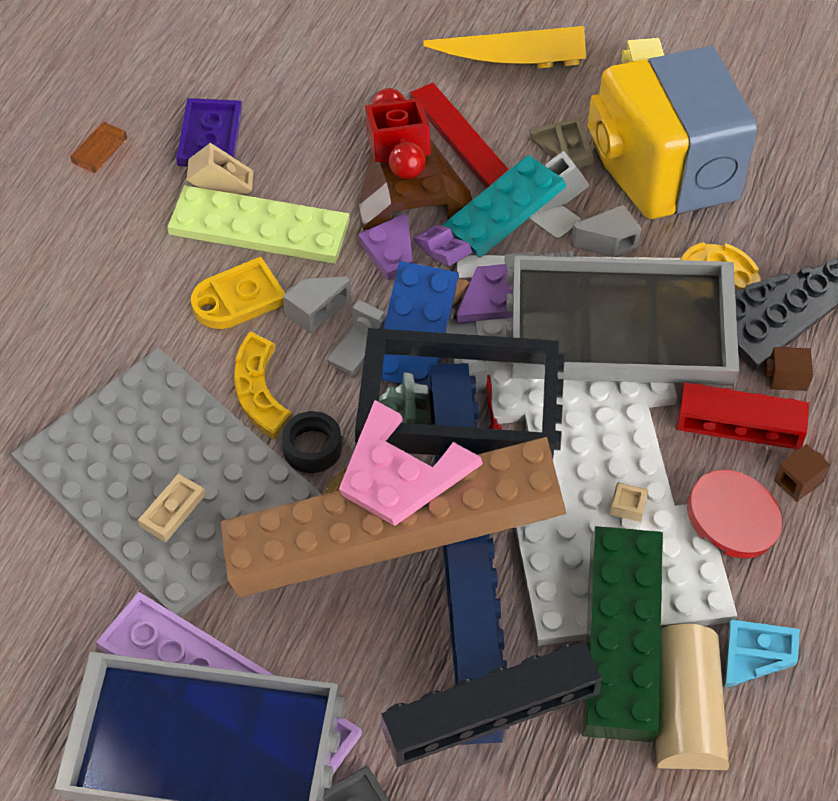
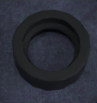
[281,411,342,473]

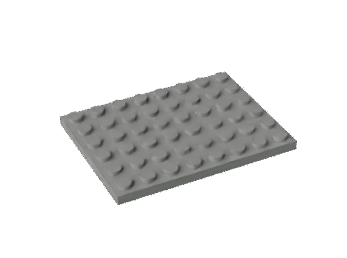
[11,348,322,617]

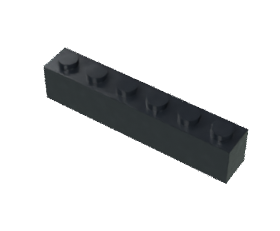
[381,641,603,767]

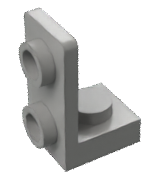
[328,300,385,375]

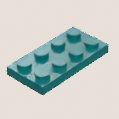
[443,155,567,258]

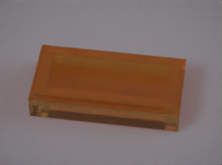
[71,121,127,173]

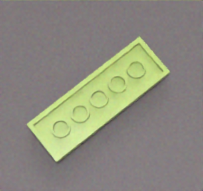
[168,185,350,264]

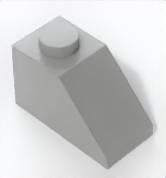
[283,277,351,333]

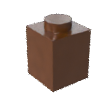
[764,347,813,391]
[774,444,830,502]

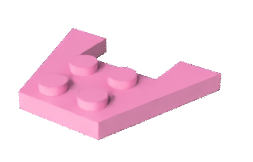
[339,400,483,526]

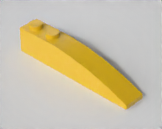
[422,26,586,69]

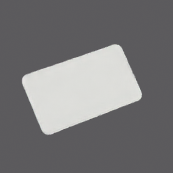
[529,205,581,238]

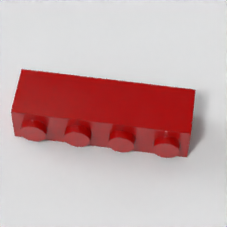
[676,382,809,450]

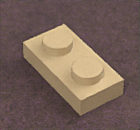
[138,473,206,543]

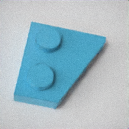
[724,619,800,687]

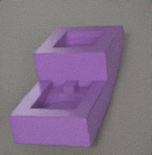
[413,224,473,266]

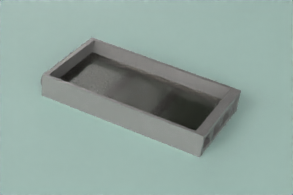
[506,255,739,385]

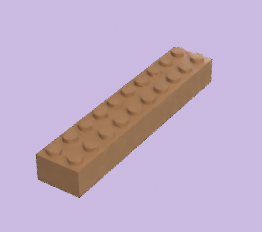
[220,437,567,598]

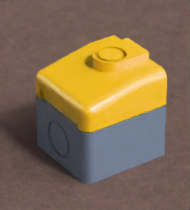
[587,45,757,219]

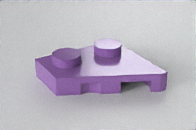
[358,213,413,280]
[457,264,512,323]

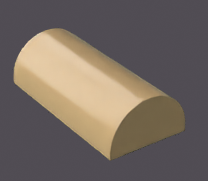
[655,624,729,770]

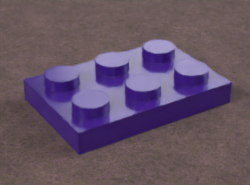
[176,98,243,166]

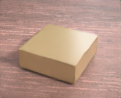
[609,482,649,522]

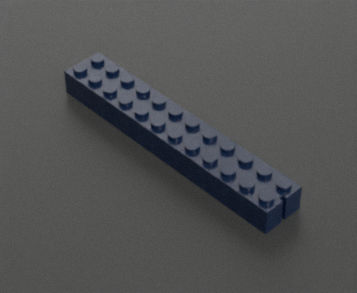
[430,363,510,745]

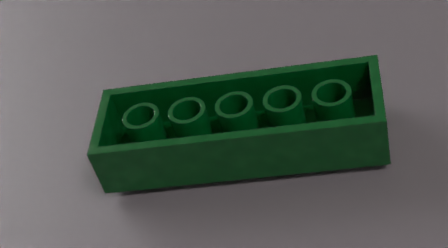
[582,526,663,742]

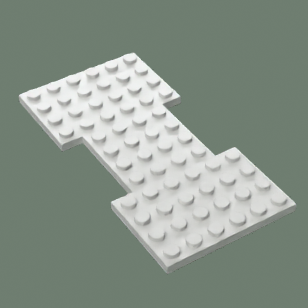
[475,302,737,646]

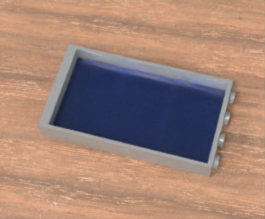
[54,652,346,801]

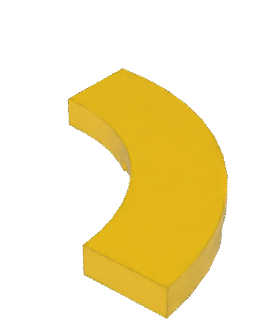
[234,331,292,440]

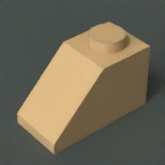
[187,143,253,194]

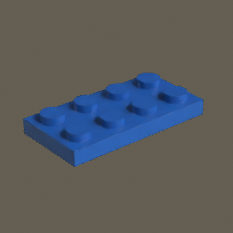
[382,261,459,391]

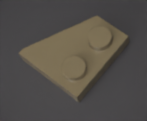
[529,117,594,168]

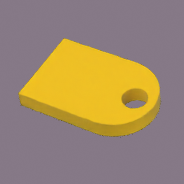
[191,256,285,329]

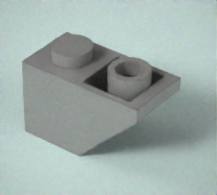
[571,205,641,257]

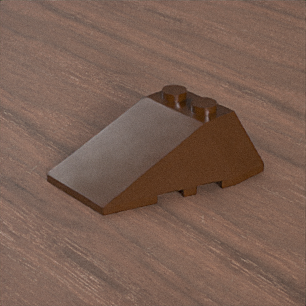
[359,139,472,230]

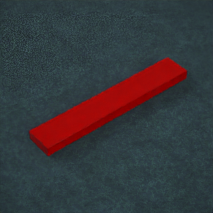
[410,82,509,189]

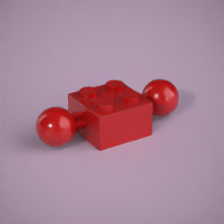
[365,88,431,179]

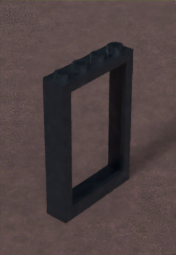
[355,328,565,458]

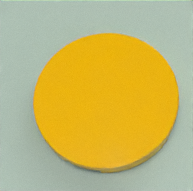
[676,242,761,310]

